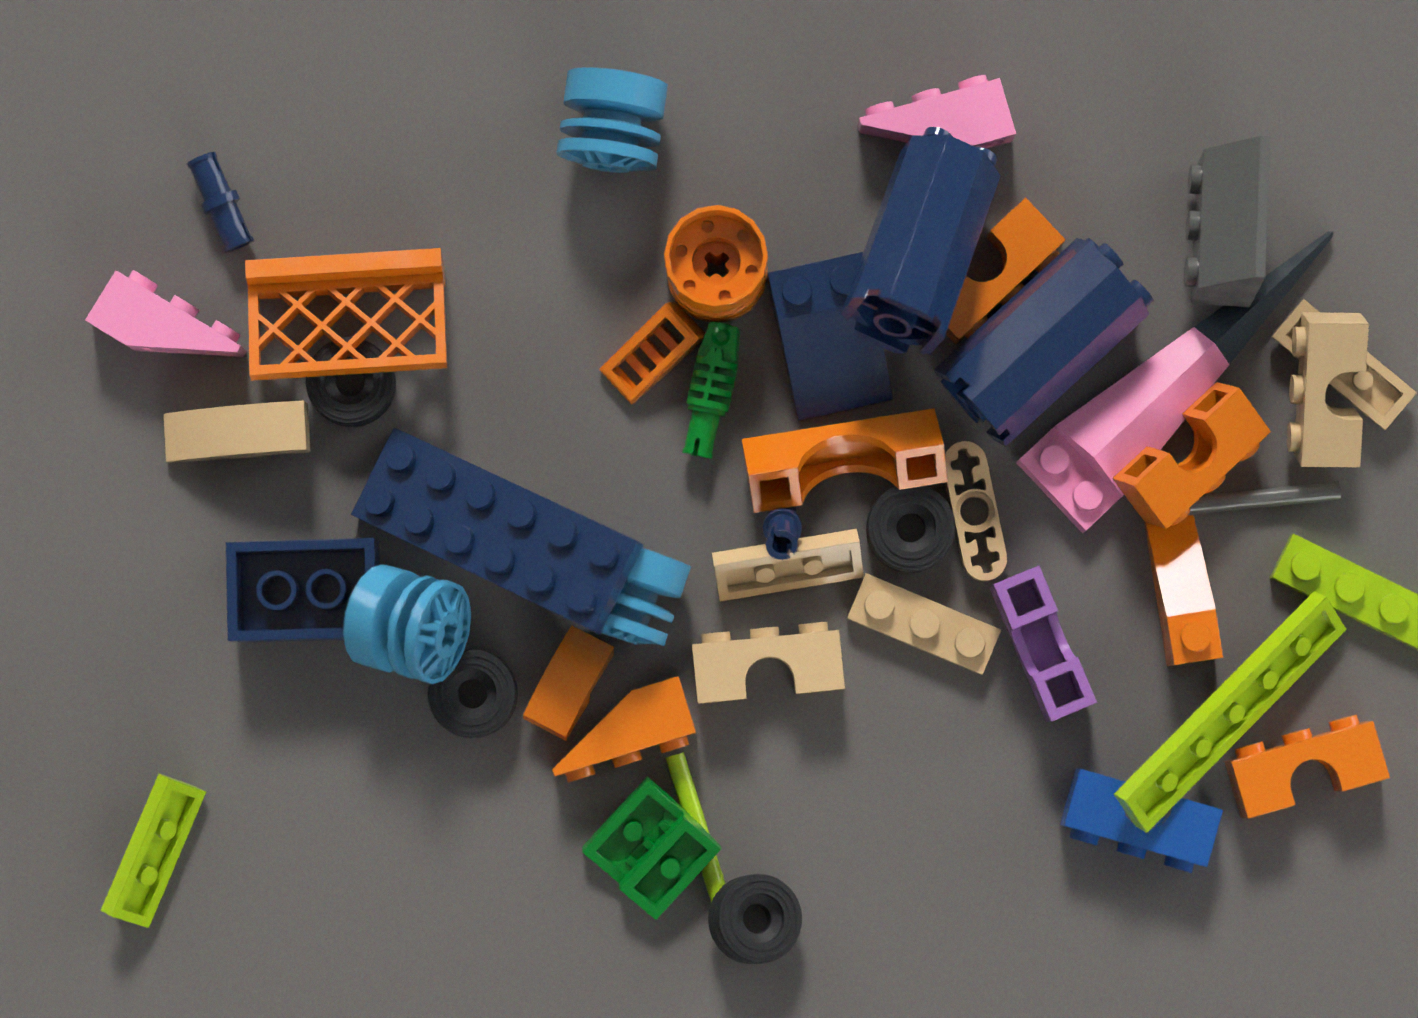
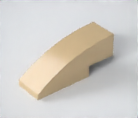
[164,400,311,463]

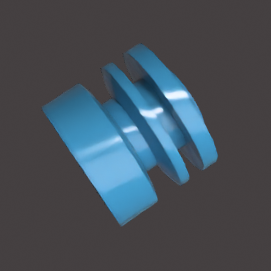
[556,67,668,173]
[601,548,691,646]
[343,564,471,684]

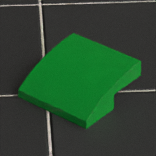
[582,776,721,920]

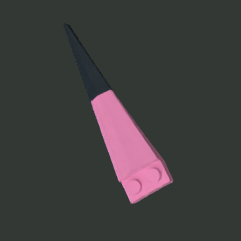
[1016,231,1334,533]

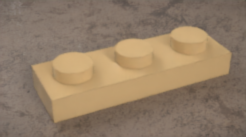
[1271,299,1417,430]
[712,529,864,602]
[847,573,1001,675]

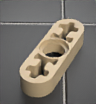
[945,441,1007,582]

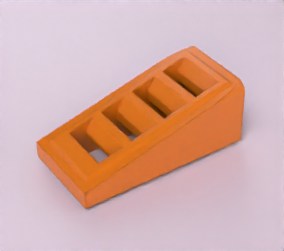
[599,301,705,405]

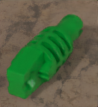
[682,322,740,459]

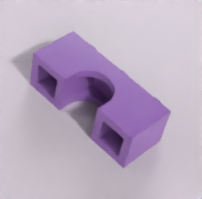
[989,565,1097,722]

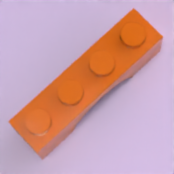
[742,408,947,513]

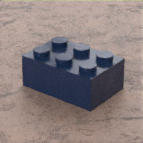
[226,538,380,643]

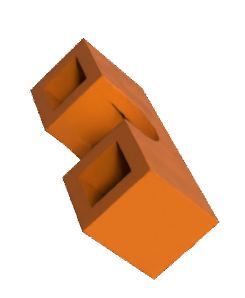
[946,197,1066,345]
[1112,382,1271,529]
[1224,714,1390,819]

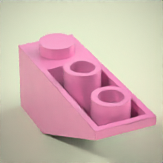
[857,75,1016,149]
[85,270,247,357]

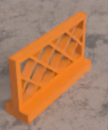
[245,248,448,381]

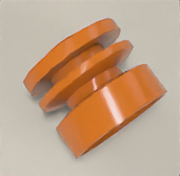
[664,205,768,323]

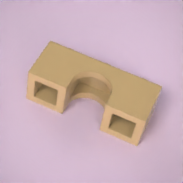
[1287,312,1369,467]
[692,622,845,704]

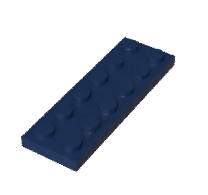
[351,427,644,635]

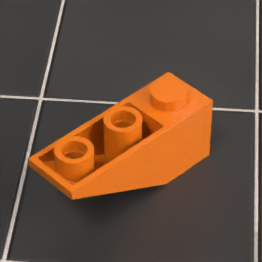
[552,676,696,783]

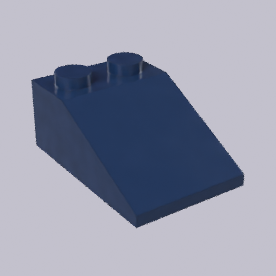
[766,252,893,421]

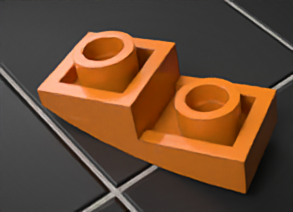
[523,625,614,741]

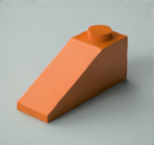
[1144,515,1223,666]

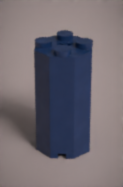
[841,127,1001,354]
[934,238,1154,446]

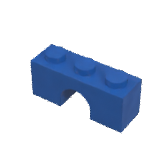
[1060,768,1223,873]

